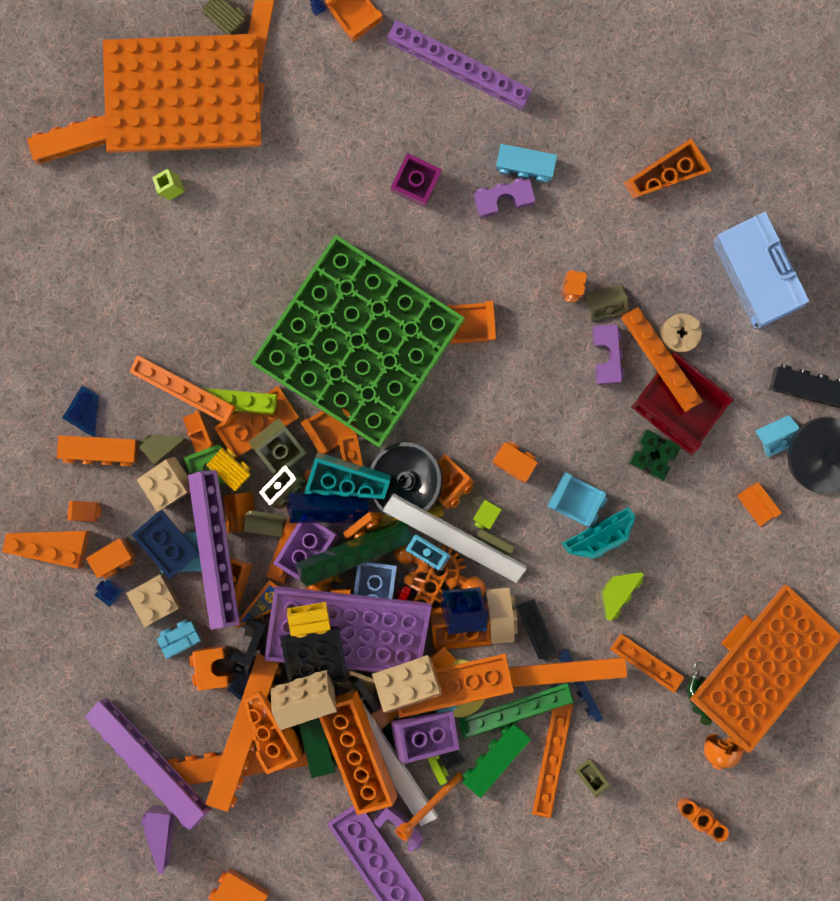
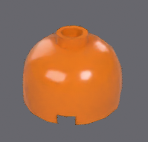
[704,734,744,770]

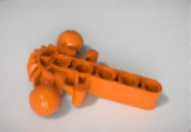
[394,544,486,607]

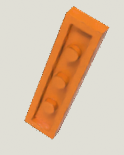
[610,633,685,693]

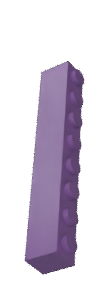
[188,470,240,630]
[85,698,212,830]

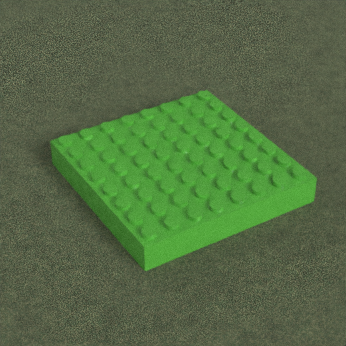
[251,235,465,449]

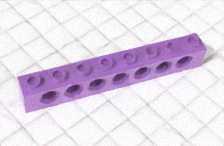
[387,20,532,111]

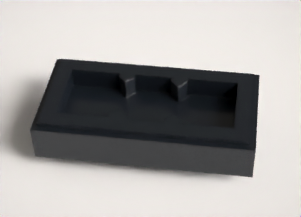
[348,676,381,713]

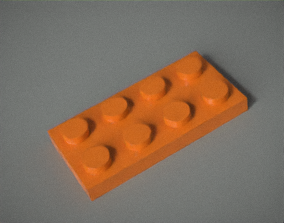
[214,386,299,459]

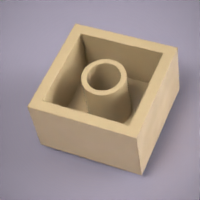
[137,457,190,512]
[126,574,181,627]

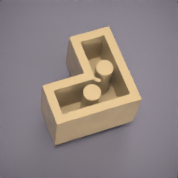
[486,588,518,644]

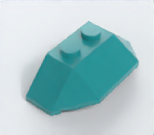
[561,507,636,560]

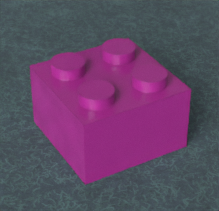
[391,153,442,208]

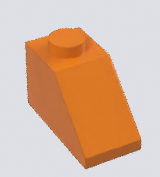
[67,501,102,522]

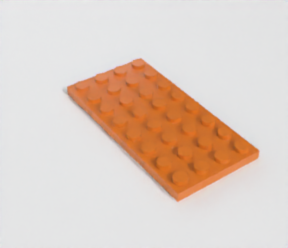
[690,584,840,753]

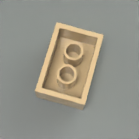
[372,655,443,713]
[271,670,337,730]

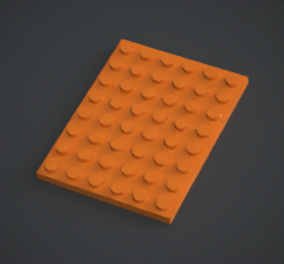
[103,34,262,153]

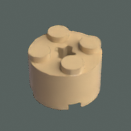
[660,313,702,354]

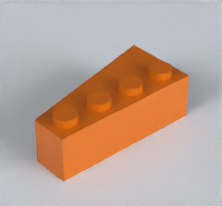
[623,138,712,199]
[2,530,90,569]

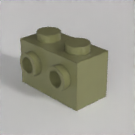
[259,465,307,509]

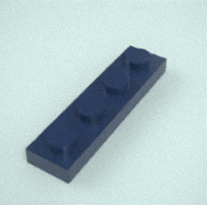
[558,648,603,722]

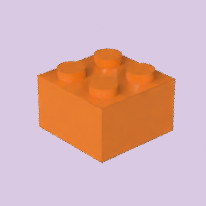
[491,441,538,483]
[86,537,137,579]

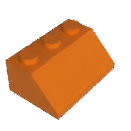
[430,603,491,651]

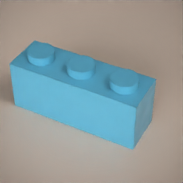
[495,144,557,183]

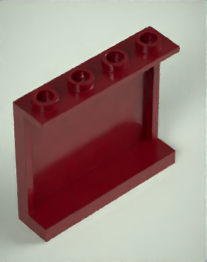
[631,352,734,455]

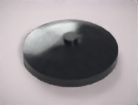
[787,416,840,493]
[370,442,443,518]

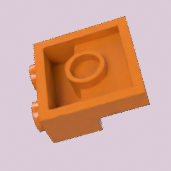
[438,454,474,509]

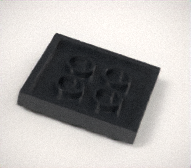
[280,626,349,684]

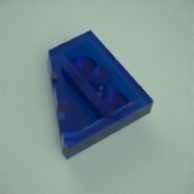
[62,386,99,437]

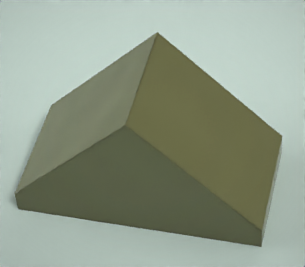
[575,758,611,798]

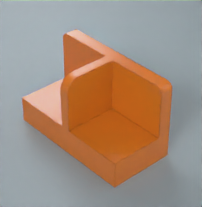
[182,410,214,453]

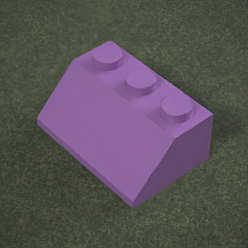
[273,514,340,581]

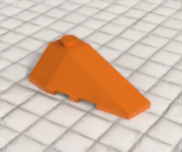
[243,691,305,774]

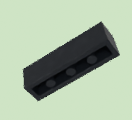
[769,364,840,408]

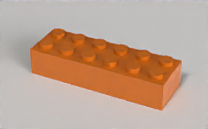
[319,690,398,815]

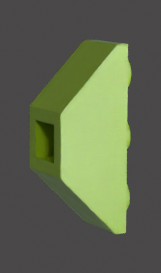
[601,572,644,622]

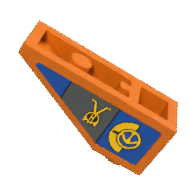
[234,579,281,628]

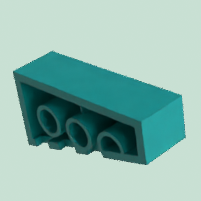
[304,452,391,499]

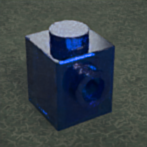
[95,579,125,607]

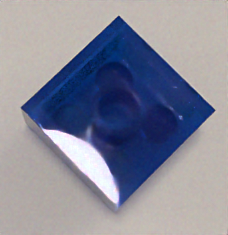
[441,587,488,634]

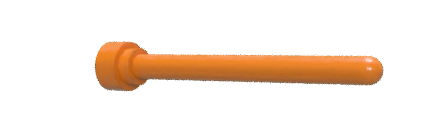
[395,772,463,841]

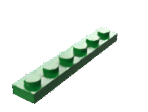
[459,683,574,739]

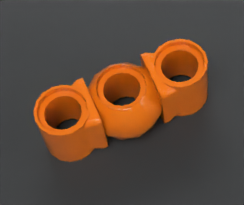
[677,798,729,842]

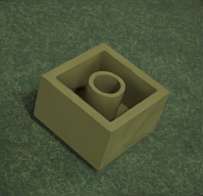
[248,418,306,475]

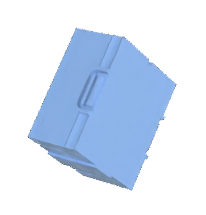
[713,211,809,329]

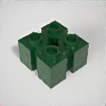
[627,429,681,481]

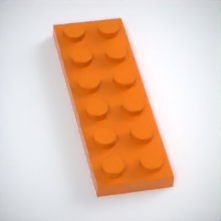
[398,654,515,718]

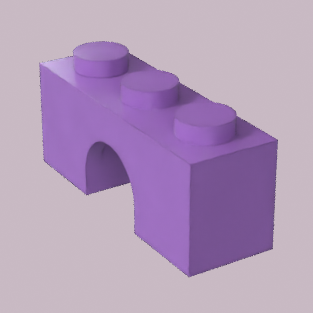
[473,178,535,219]
[592,324,624,385]

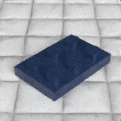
[132,509,199,579]

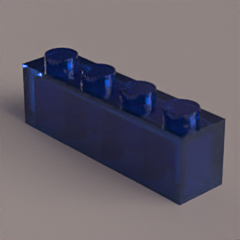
[287,492,369,523]

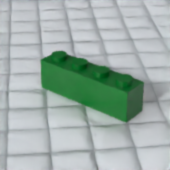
[462,723,531,798]

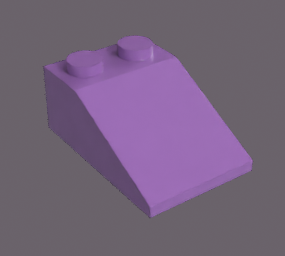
[391,711,459,764]
[142,805,175,874]

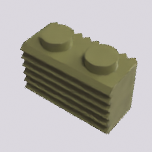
[201,0,247,35]

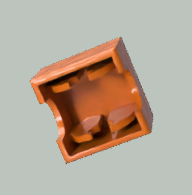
[189,645,232,691]

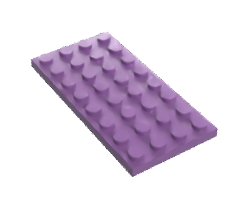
[265,586,432,672]

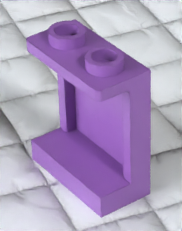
[374,806,423,852]

